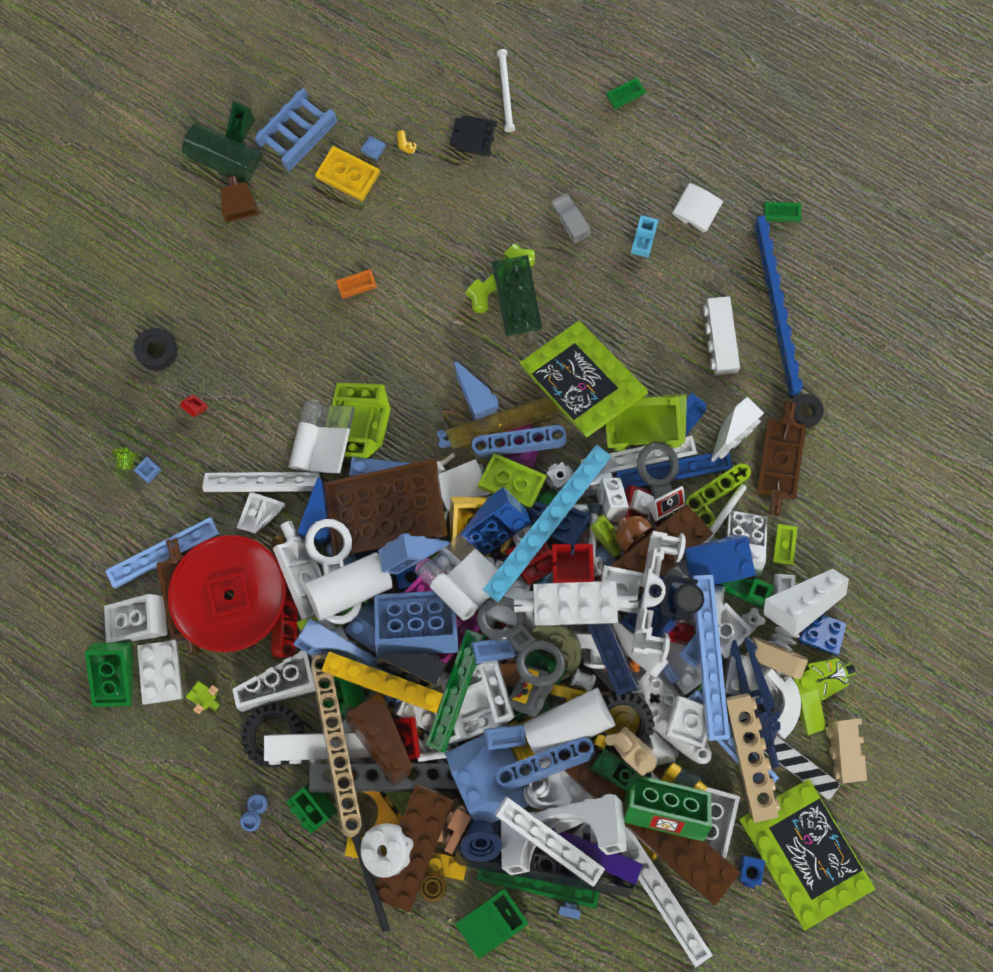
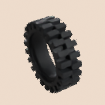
[593,690,655,756]
[240,704,305,767]

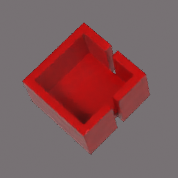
[552,544,594,583]

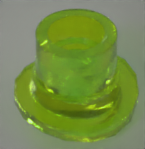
[112,447,139,470]

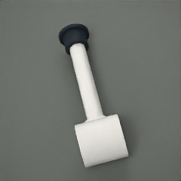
[587,503,603,577]

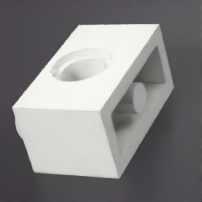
[596,477,629,522]

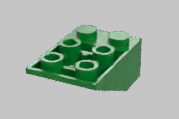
[455,886,529,959]

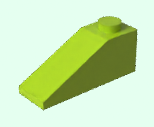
[791,670,826,735]

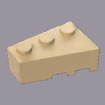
[826,718,867,783]

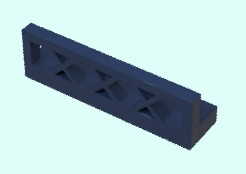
[587,623,641,696]

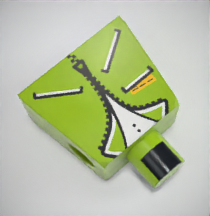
[805,659,856,701]

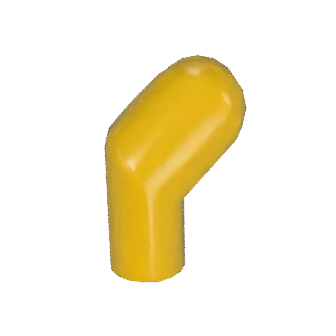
[396,131,417,154]

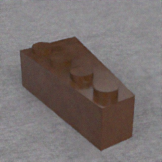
[346,693,412,786]

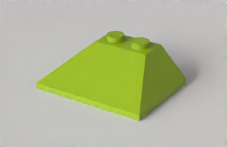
[326,383,390,458]

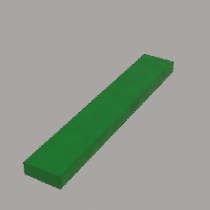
[426,629,486,753]
[476,869,600,909]

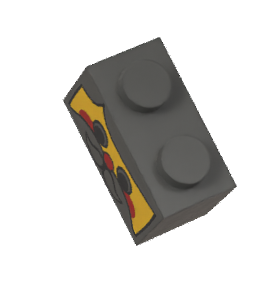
[508,666,554,717]

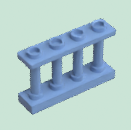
[255,88,338,172]

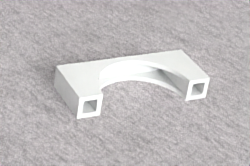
[501,794,627,875]

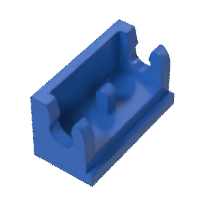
[685,393,707,437]

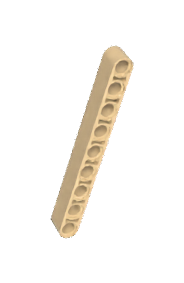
[311,654,361,837]

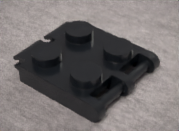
[450,115,498,157]

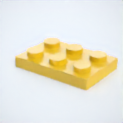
[315,146,381,202]

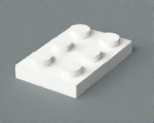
[137,640,184,705]

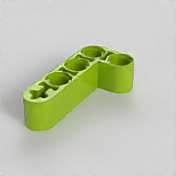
[685,463,751,528]

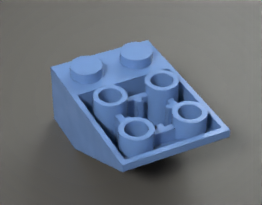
[378,534,449,574]

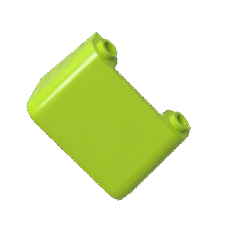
[606,394,687,451]

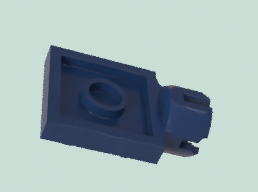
[529,502,591,549]

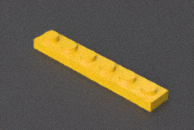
[321,652,443,714]
[344,837,466,881]

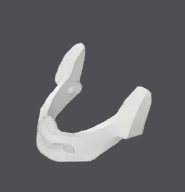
[523,760,573,810]

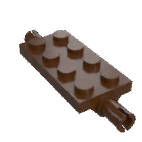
[756,401,806,516]
[156,538,201,656]

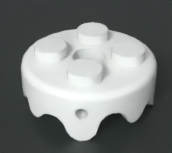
[360,823,413,878]

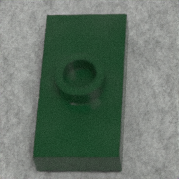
[524,649,568,685]

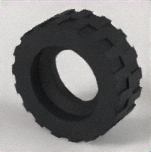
[133,328,178,371]

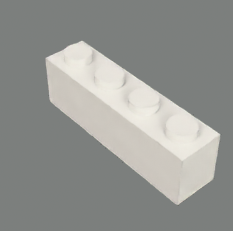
[703,297,740,376]

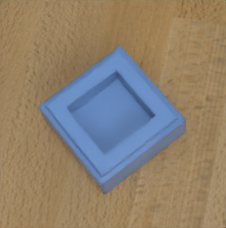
[134,456,161,484]

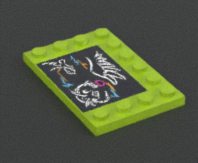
[519,320,648,438]
[739,779,875,931]

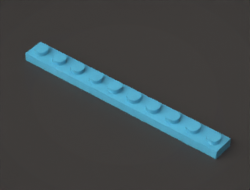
[482,445,612,602]

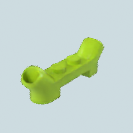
[465,243,535,313]

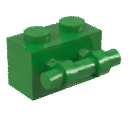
[286,783,338,834]

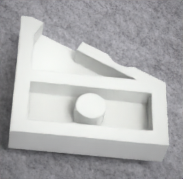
[237,492,286,535]

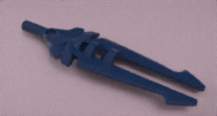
[730,637,781,768]

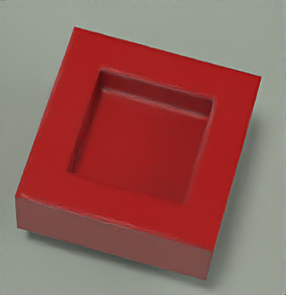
[180,395,208,417]

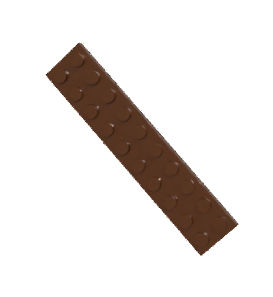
[560,738,741,906]

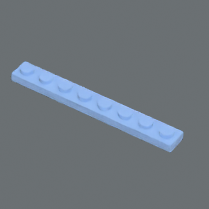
[691,575,730,741]

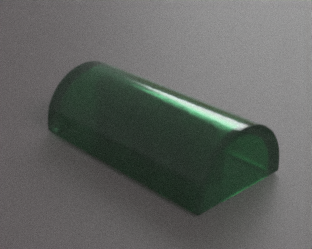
[182,123,264,184]
[491,255,543,337]

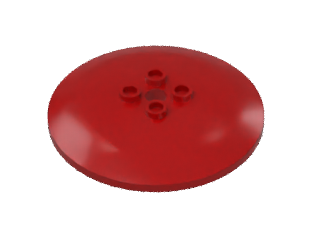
[168,535,287,653]

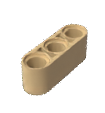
[746,637,808,679]

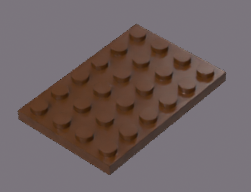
[324,458,447,557]

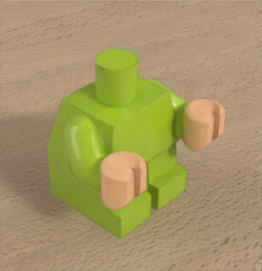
[186,680,220,714]

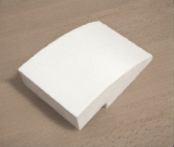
[687,602,753,659]

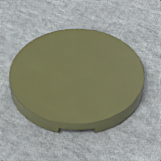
[526,625,582,681]

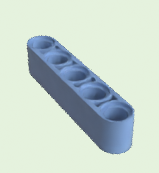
[472,425,567,458]
[496,737,595,791]

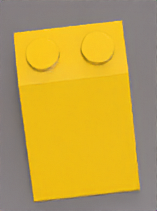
[449,497,490,560]

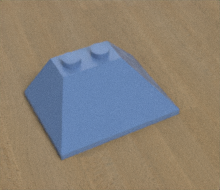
[445,735,529,823]

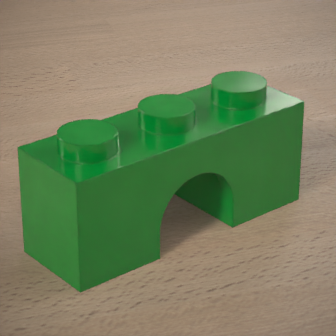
[714,578,774,608]

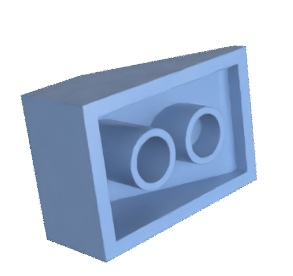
[454,362,499,424]

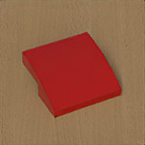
[505,542,553,585]

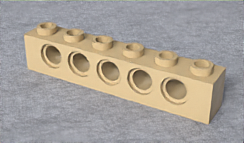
[726,693,780,823]

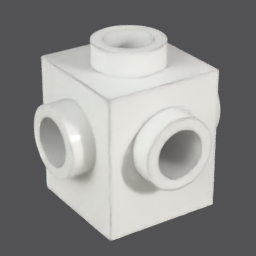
[545,462,574,492]

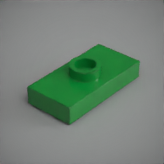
[606,77,646,110]
[763,202,802,223]

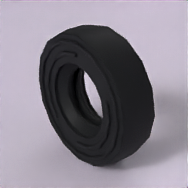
[789,394,824,428]

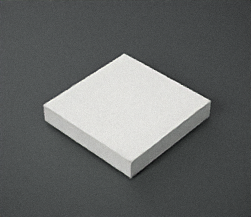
[665,695,707,748]

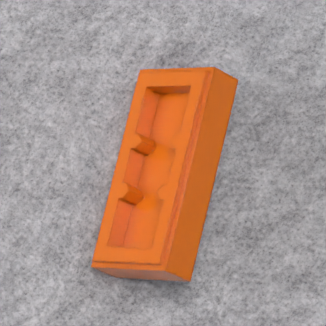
[336,269,377,299]

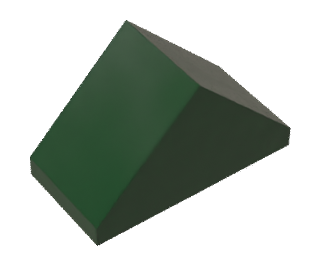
[226,101,255,142]

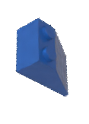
[297,478,331,546]
[684,534,756,584]

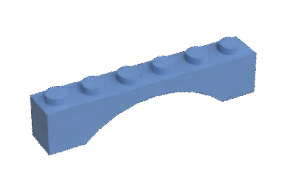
[293,619,401,706]

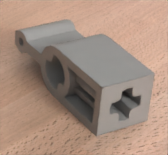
[551,193,590,244]

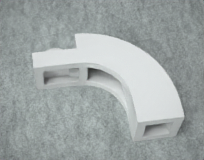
[761,666,801,739]

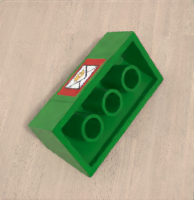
[623,775,712,842]

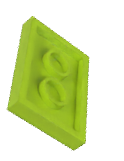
[478,453,547,510]

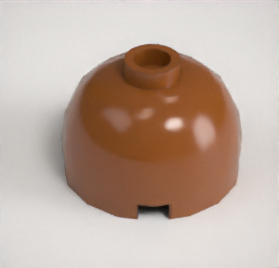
[615,516,655,553]

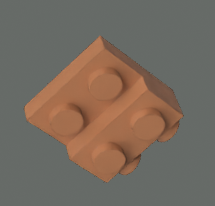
[443,804,471,854]

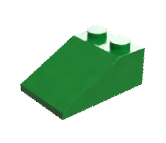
[85,642,134,707]

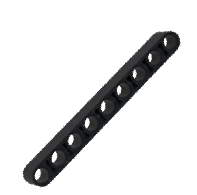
[455,841,636,897]

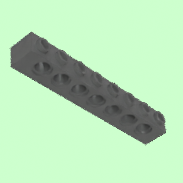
[309,760,459,792]

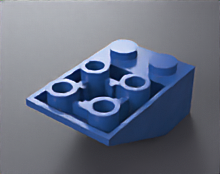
[461,487,531,556]

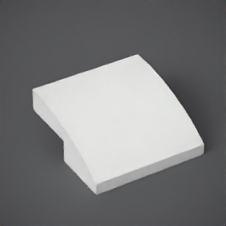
[672,183,723,233]

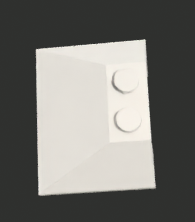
[429,660,515,744]

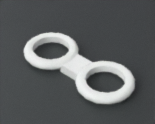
[305,519,362,624]

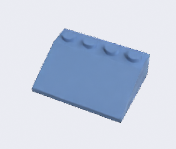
[374,591,458,658]

